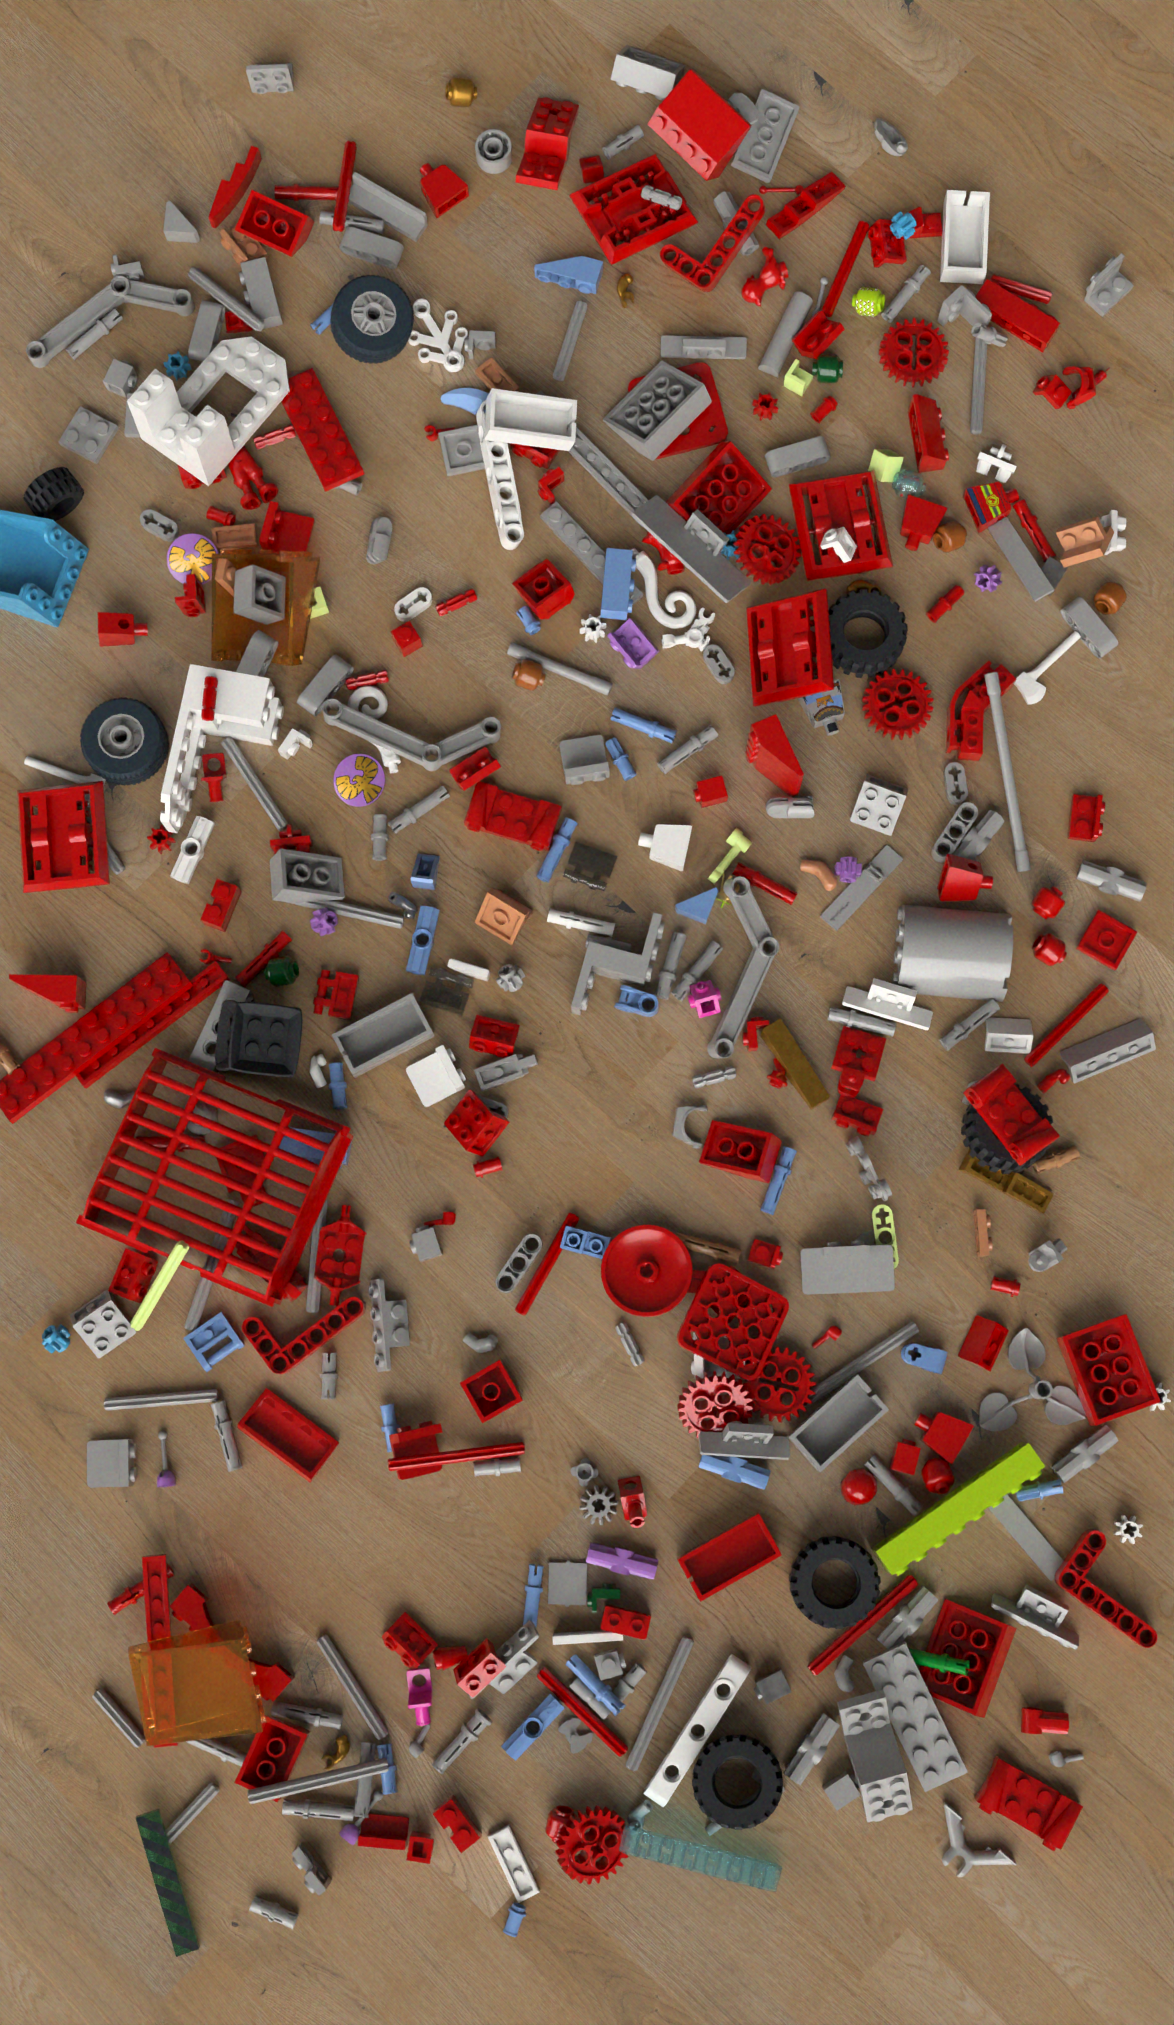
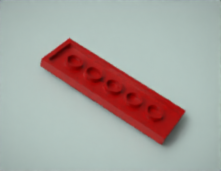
[281,368,364,492]

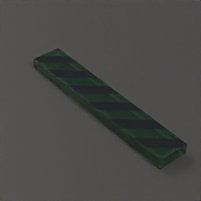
[136,1809,200,1957]

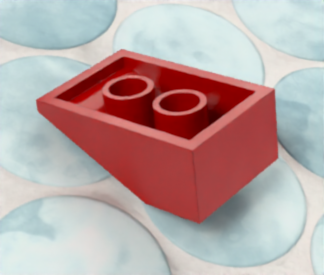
[9,974,87,1013]
[699,1120,782,1184]

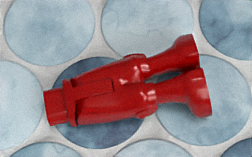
[228,446,279,510]

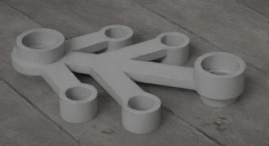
[846,1136,892,1201]

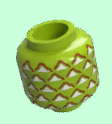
[852,287,885,317]

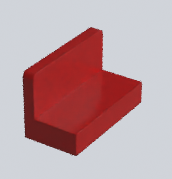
[958,1315,1009,1372]
[357,1813,409,1850]

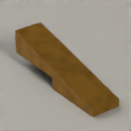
[760,1018,830,1110]
[959,1150,1054,1214]

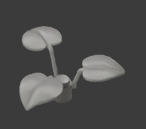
[979,1328,1086,1431]

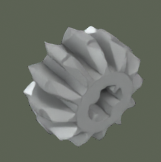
[579,1485,618,1525]

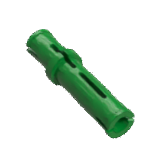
[909,1648,970,1676]

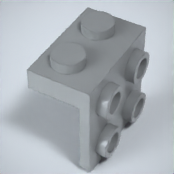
[559,735,610,785]
[87,1439,137,1488]

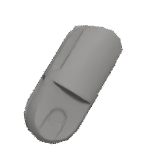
[366,516,392,564]
[766,796,815,818]

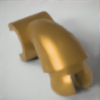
[616,273,634,308]
[846,580,881,595]
[321,1735,350,1770]

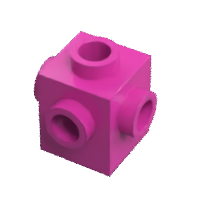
[687,980,721,1018]

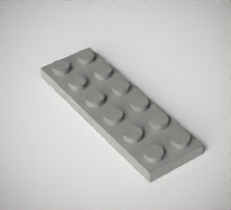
[862,1641,968,1792]

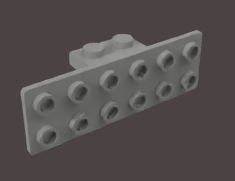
[631,495,751,603]

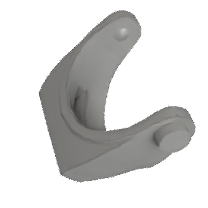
[672,1105,708,1149]

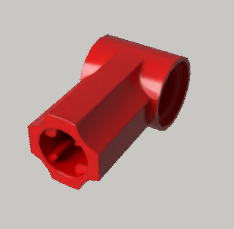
[1021,1707,1069,1734]

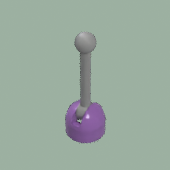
[157,1430,176,1487]
[339,1791,383,1845]

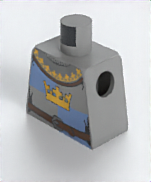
[798,679,845,736]

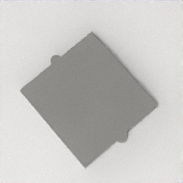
[548,1560,587,1607]

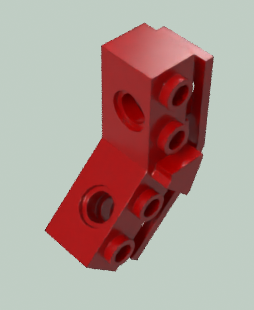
[946,661,1017,761]

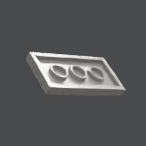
[731,89,800,184]

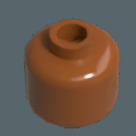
[933,521,967,553]
[1093,582,1127,615]
[512,659,546,691]

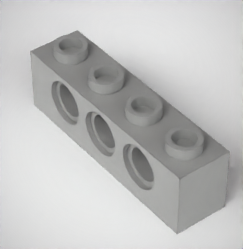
[189,980,254,1073]

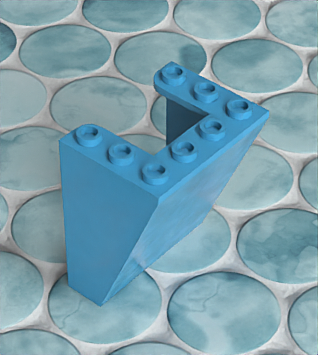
[0,510,89,627]

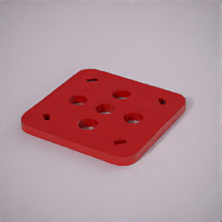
[628,362,728,459]
[677,1263,789,1380]

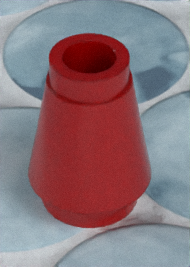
[432,1645,468,1671]

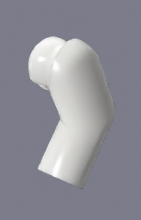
[310,1054,327,1088]

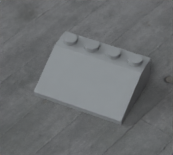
[603,360,712,461]

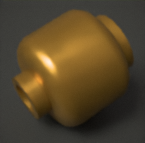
[445,77,477,107]

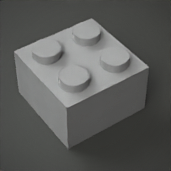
[234,565,286,625]

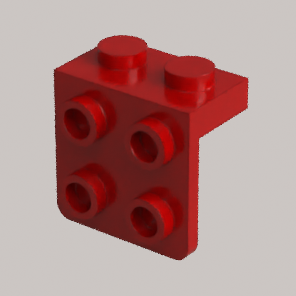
[389,1420,442,1480]

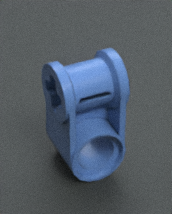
[614,985,659,1017]
[901,1344,948,1375]

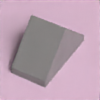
[163,200,200,243]

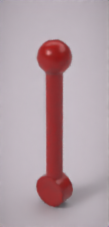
[759,185,803,195]

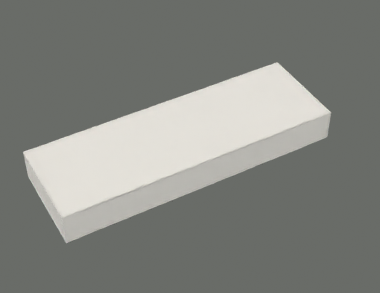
[552,1630,623,1645]
[487,1824,540,1903]

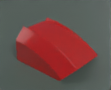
[511,558,575,619]

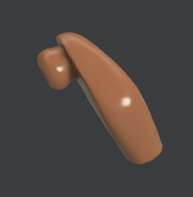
[801,860,837,891]

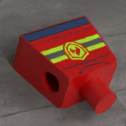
[963,482,1019,533]

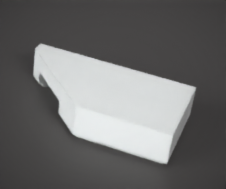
[447,958,490,982]

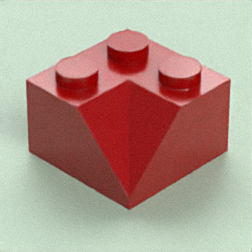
[460,1360,524,1424]

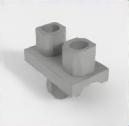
[1028,1238,1067,1272]

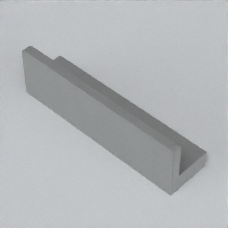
[348,172,428,242]
[1060,1019,1156,1084]

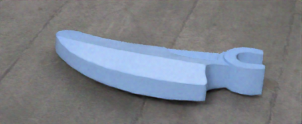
[441,388,489,415]

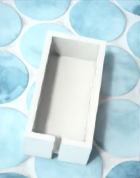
[940,190,990,284]
[484,388,577,451]

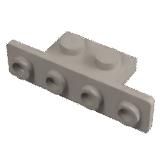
[661,335,747,359]
[368,1278,410,1372]
[699,1421,790,1460]
[991,1585,1079,1650]
[468,1620,539,1699]

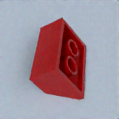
[235,190,315,257]
[907,394,949,473]
[234,1715,311,1803]

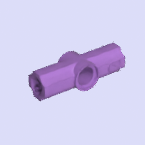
[586,1542,658,1580]

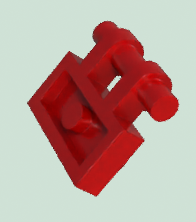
[313,970,359,1020]

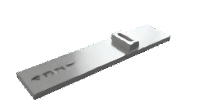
[988,517,1054,602]
[820,845,903,931]
[988,1494,1063,1581]

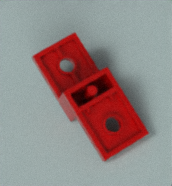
[515,97,579,190]

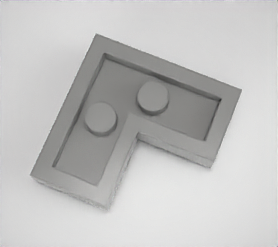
[291,1843,332,1896]

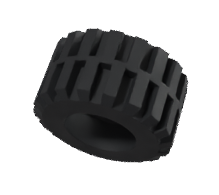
[23,467,84,521]

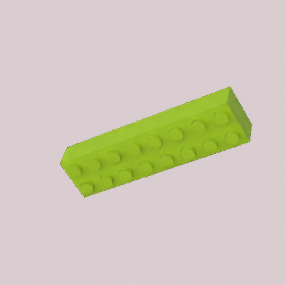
[871,1442,1045,1576]

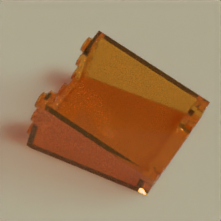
[211,549,320,666]
[128,1620,266,1746]

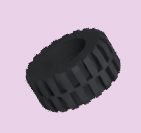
[828,589,908,678]
[961,1083,1053,1174]
[789,1536,881,1629]
[692,1734,783,1830]

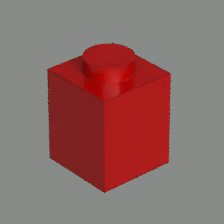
[391,620,423,657]
[693,775,728,808]
[889,1439,921,1475]

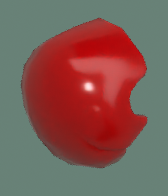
[840,1468,877,1506]

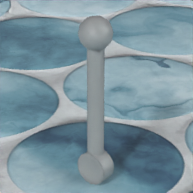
[812,277,829,317]

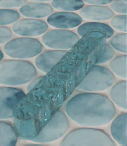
[619,1825,782,1892]

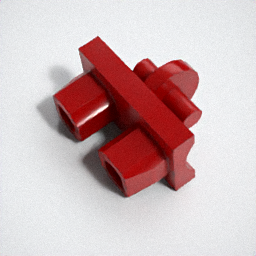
[270,824,313,854]

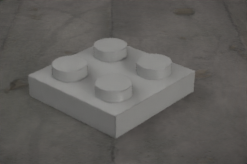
[58,406,119,464]
[438,425,485,477]

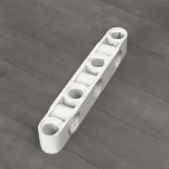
[476,400,524,550]
[643,1654,751,1807]

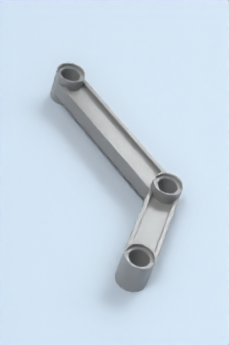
[26,276,195,368]
[322,698,501,771]
[707,876,779,1058]

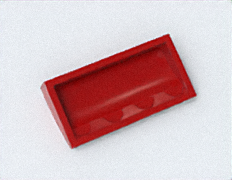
[237,1388,339,1483]

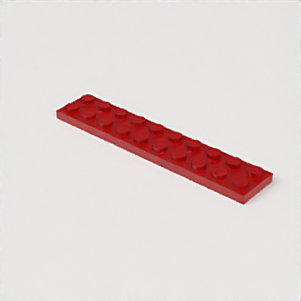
[0,952,193,1124]

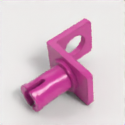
[406,1667,433,1726]

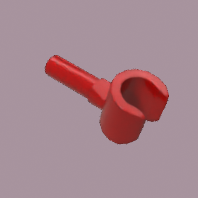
[424,425,455,441]
[199,949,232,965]
[424,1212,456,1227]
[812,1325,842,1349]

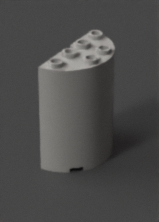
[892,904,1013,1002]

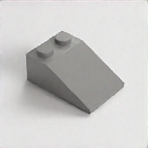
[270,849,345,903]

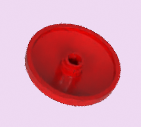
[601,1225,693,1317]

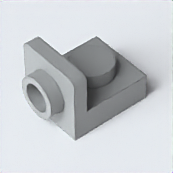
[465,330,496,359]

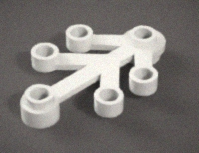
[408,298,468,372]

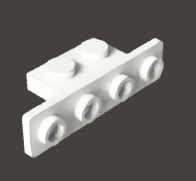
[842,978,933,1030]

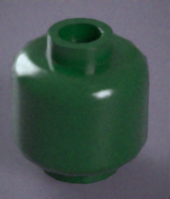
[812,354,843,383]
[264,956,299,987]

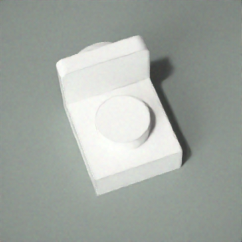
[820,527,857,563]
[278,728,313,760]

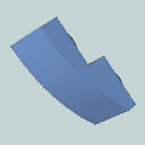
[560,1226,611,1259]

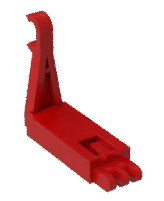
[235,1225,308,1302]

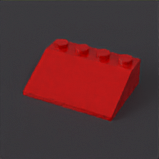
[647,69,752,181]
[666,441,772,535]
[745,714,804,796]
[1056,1314,1161,1426]
[919,1599,1017,1718]

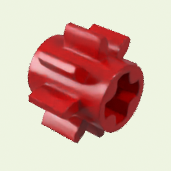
[752,392,778,421]
[147,825,176,854]

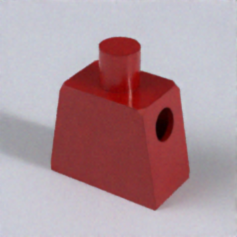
[420,163,469,218]
[900,494,947,551]
[98,612,148,647]
[937,854,993,901]
[914,1412,974,1464]

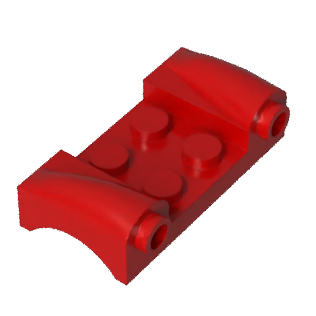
[464,781,562,851]
[963,1063,1060,1166]
[974,1756,1083,1851]

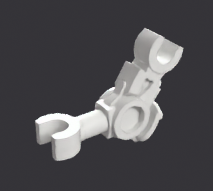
[661,608,715,651]

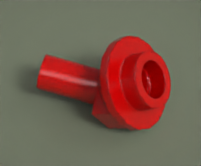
[767,1058,788,1089]

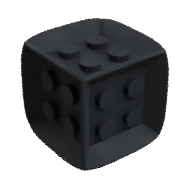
[215,1000,302,1078]

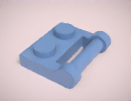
[183,1312,245,1372]

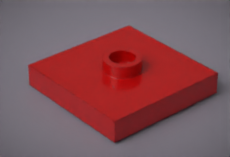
[1076,909,1137,971]

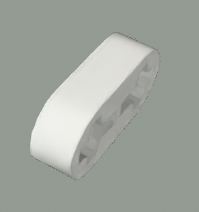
[394,587,432,622]

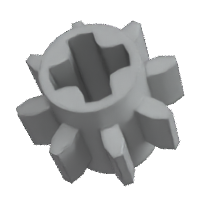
[496,964,525,992]

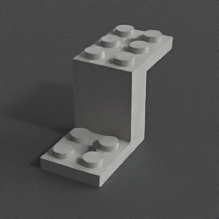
[571,912,665,1015]
[837,1689,913,1823]

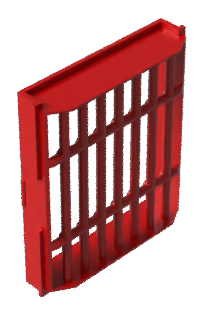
[76,1048,354,1307]

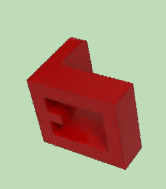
[747,1239,784,1269]

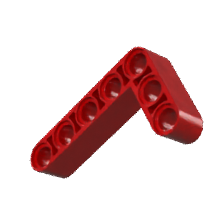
[660,194,766,292]
[242,1297,366,1374]
[1054,1529,1157,1648]

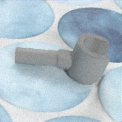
[409,1725,431,1758]
[1048,1751,1084,1767]

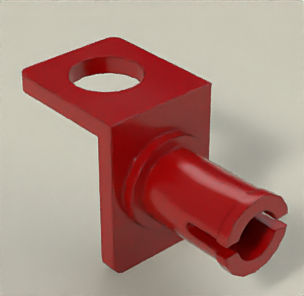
[201,753,227,802]
[618,1476,647,1528]

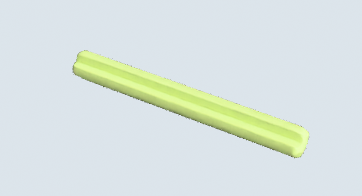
[130,1240,189,1331]

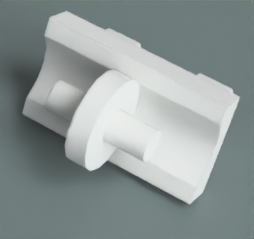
[976,444,1017,483]
[1100,510,1126,555]

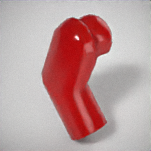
[1037,1068,1071,1094]

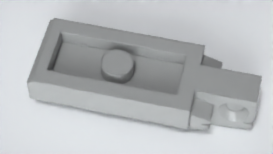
[474,1054,538,1092]

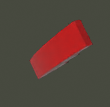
[208,146,262,228]
[766,172,846,240]

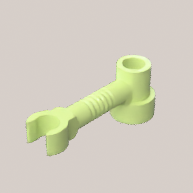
[708,827,753,884]

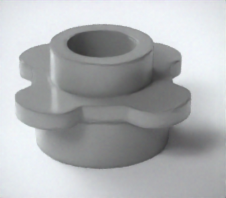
[571,1458,598,1486]

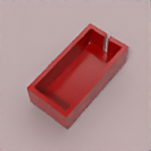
[677,1512,782,1602]

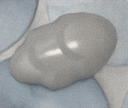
[874,118,908,157]

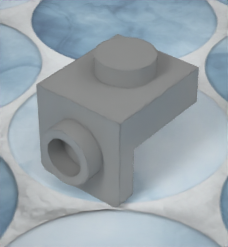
[110,255,145,281]

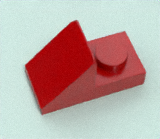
[903,207,942,239]

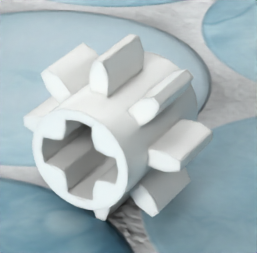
[580,614,606,643]
[1150,1383,1171,1411]
[1113,1515,1143,1544]

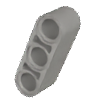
[339,227,404,269]
[188,300,225,362]
[765,436,831,477]
[1060,596,1118,659]
[236,630,279,677]
[297,654,354,716]
[931,802,978,863]
[496,1234,543,1293]

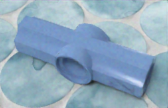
[406,906,440,975]
[698,1455,771,1490]
[501,1693,565,1761]

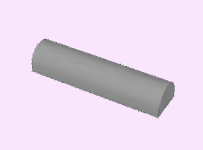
[758,292,813,378]

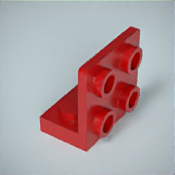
[259,501,315,560]
[444,1090,510,1157]

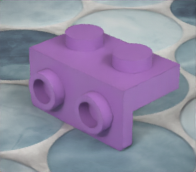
[607,618,659,669]

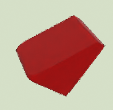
[579,155,604,184]
[225,311,253,334]

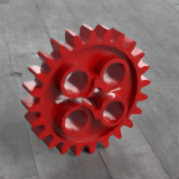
[878,318,949,388]
[733,514,802,586]
[862,669,934,740]
[742,1347,817,1423]
[677,1370,753,1438]
[555,1805,631,1885]

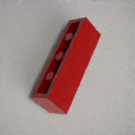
[975,279,1060,352]

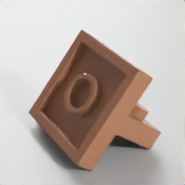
[1056,516,1114,567]
[474,888,534,945]

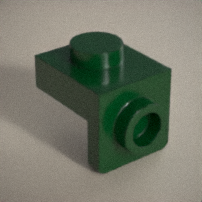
[587,1583,620,1613]

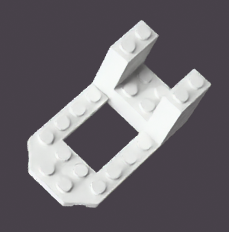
[127,336,290,486]
[160,664,284,833]

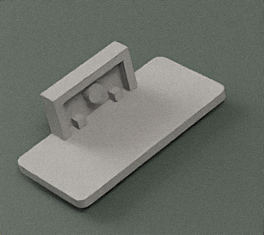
[801,1241,895,1295]

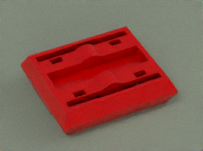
[569,154,698,265]
[789,470,893,581]
[746,588,834,707]
[17,781,110,893]

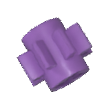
[974,564,1002,593]
[834,857,862,883]
[310,907,338,936]

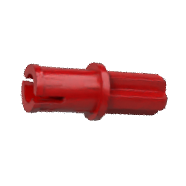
[926,585,965,623]

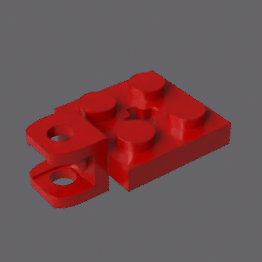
[831,1026,886,1098]
[216,1134,268,1207]

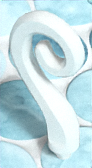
[632,548,696,629]
[347,686,401,773]

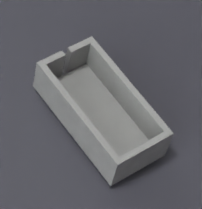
[332,993,435,1078]
[787,1374,889,1472]

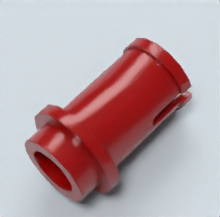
[810,396,838,424]
[206,506,236,526]
[473,1156,503,1178]
[990,1276,1021,1297]

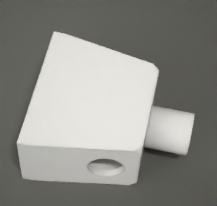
[638,824,692,871]

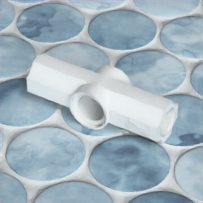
[170,816,215,884]

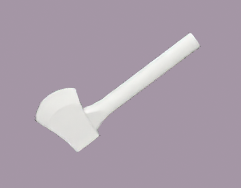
[1014,631,1081,705]
[24,756,106,808]

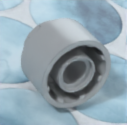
[475,129,512,174]

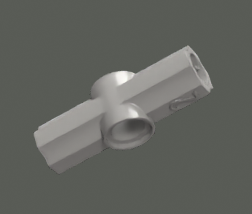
[713,191,759,256]
[953,810,1005,860]
[1076,860,1147,902]
[1051,1425,1119,1483]
[877,1586,939,1649]
[783,1713,840,1786]

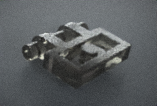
[563,842,617,891]
[419,967,474,1016]

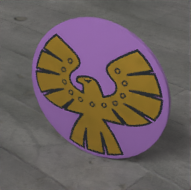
[167,533,219,585]
[333,754,385,807]

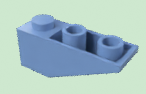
[534,256,603,294]

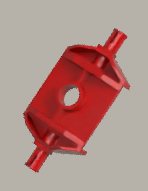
[314,1205,367,1306]

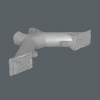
[942,1802,1017,1877]

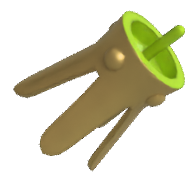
[716,874,740,908]

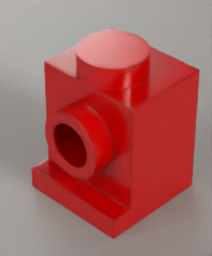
[406,1831,434,1864]

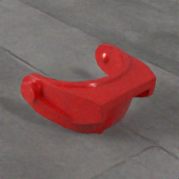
[1062,366,1096,409]

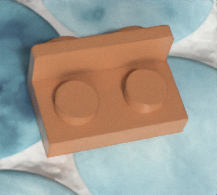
[220,226,268,266]

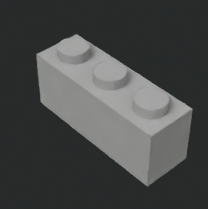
[238,257,283,329]

